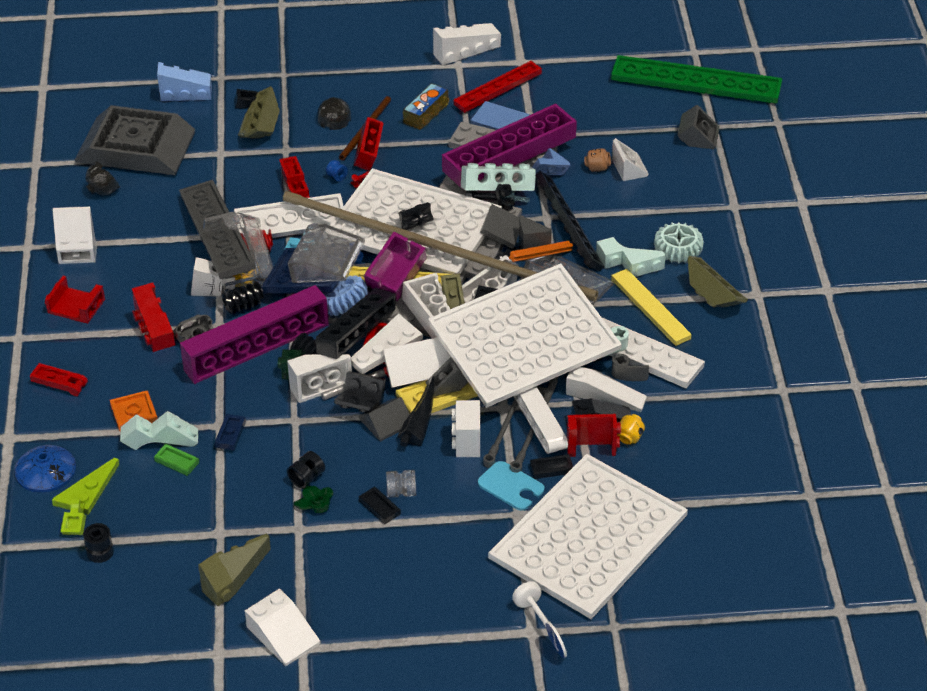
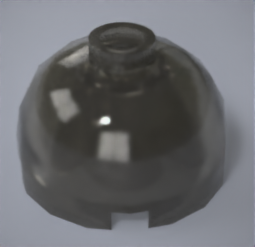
[317,97,351,130]
[85,161,120,196]

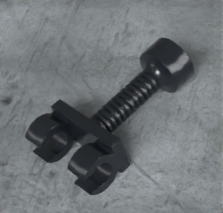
[465,184,515,210]

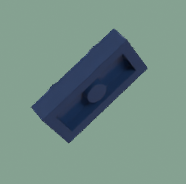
[215,414,246,451]

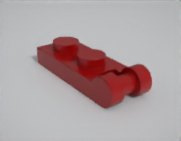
[30,363,88,396]

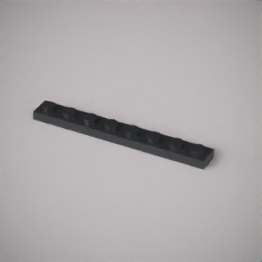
[535,171,604,272]

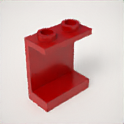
[45,276,105,324]
[567,414,621,457]

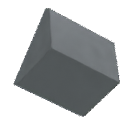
[519,215,552,262]
[358,397,410,442]

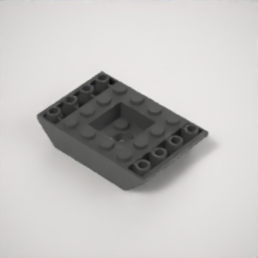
[75,105,195,175]

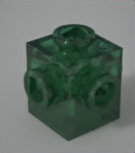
[278,349,302,380]

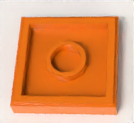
[110,390,158,432]

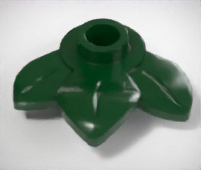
[293,486,333,513]

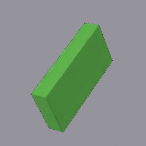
[154,444,199,476]

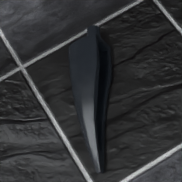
[398,376,434,447]

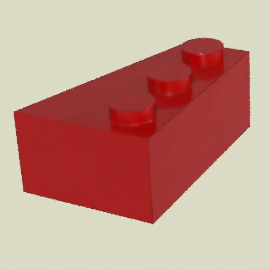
[132,282,175,352]

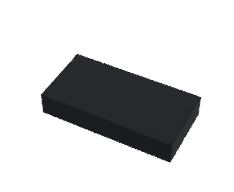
[530,454,573,479]
[359,486,401,524]

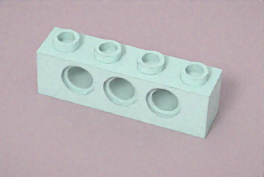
[461,163,536,191]

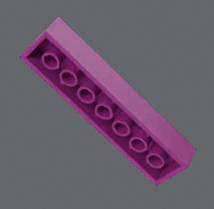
[442,104,577,189]
[180,285,329,384]

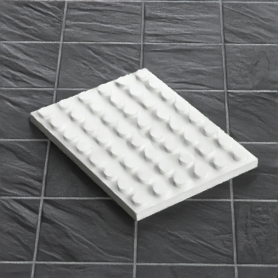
[324,169,502,274]
[428,263,622,408]
[488,454,688,619]

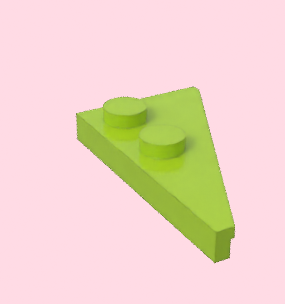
[52,458,119,515]

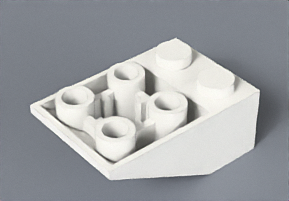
[53,207,97,264]

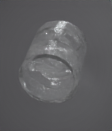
[386,470,416,498]

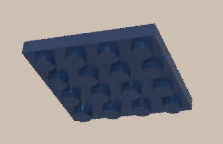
[261,247,355,294]

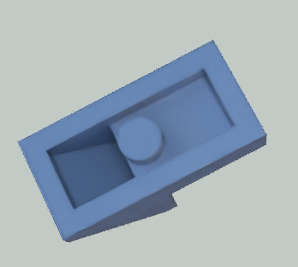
[532,148,570,176]

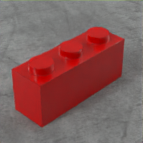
[354,117,384,171]

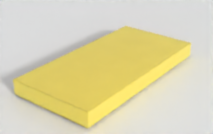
[396,380,478,414]

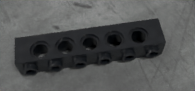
[315,288,396,359]

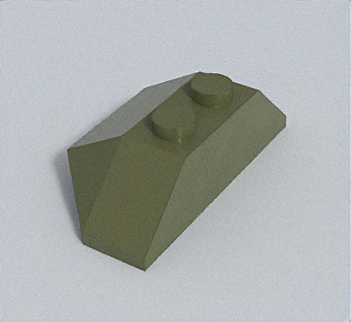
[238,86,280,139]
[688,256,748,307]

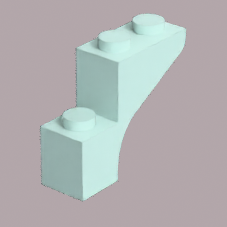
[596,237,666,277]
[120,411,198,450]

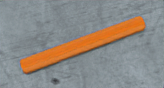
[509,241,573,262]

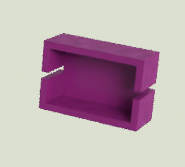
[364,232,427,302]

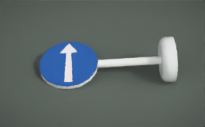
[512,581,567,658]

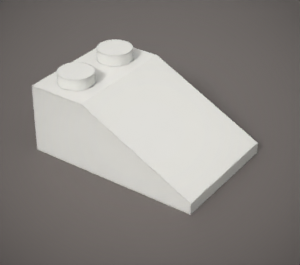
[287,354,352,403]
[245,588,321,666]

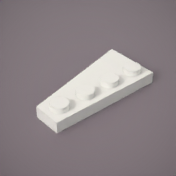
[351,314,423,374]

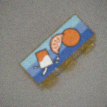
[403,83,449,130]

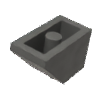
[425,357,469,397]

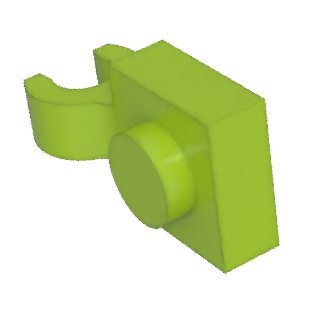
[61,499,86,535]

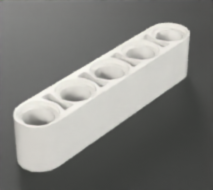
[514,386,568,454]

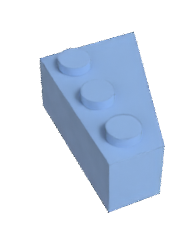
[157,62,212,101]

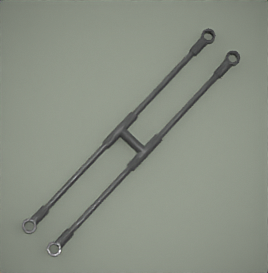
[483,376,559,473]

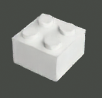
[452,400,480,457]

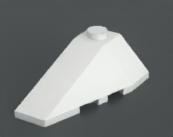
[566,367,647,412]

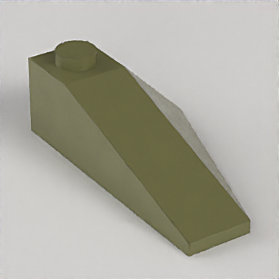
[198,533,271,606]

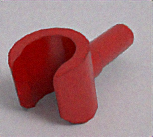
[351,171,369,188]

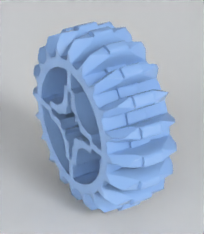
[323,275,369,316]

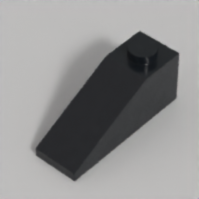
[571,398,631,422]

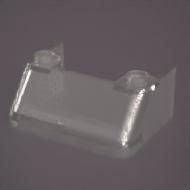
[203,212,273,294]

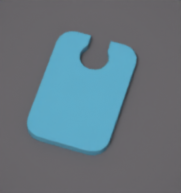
[478,461,544,510]

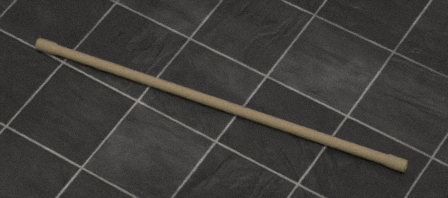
[283,191,598,302]

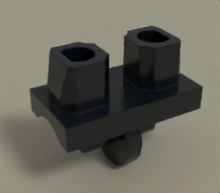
[398,202,434,230]

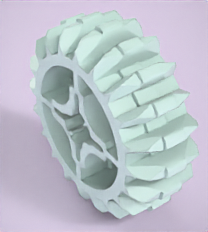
[654,222,704,264]

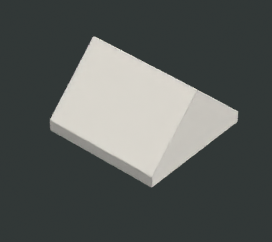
[612,138,649,181]

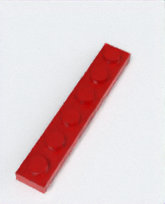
[454,61,542,113]

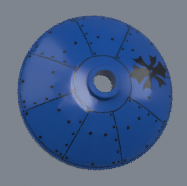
[15,445,76,493]

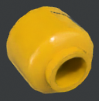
[617,414,645,445]

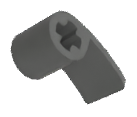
[611,354,649,381]

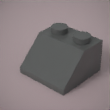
[678,105,720,149]

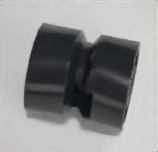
[287,451,325,489]
[83,523,114,563]

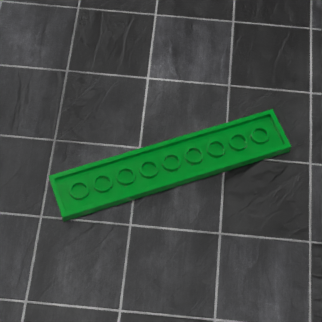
[611,55,783,103]

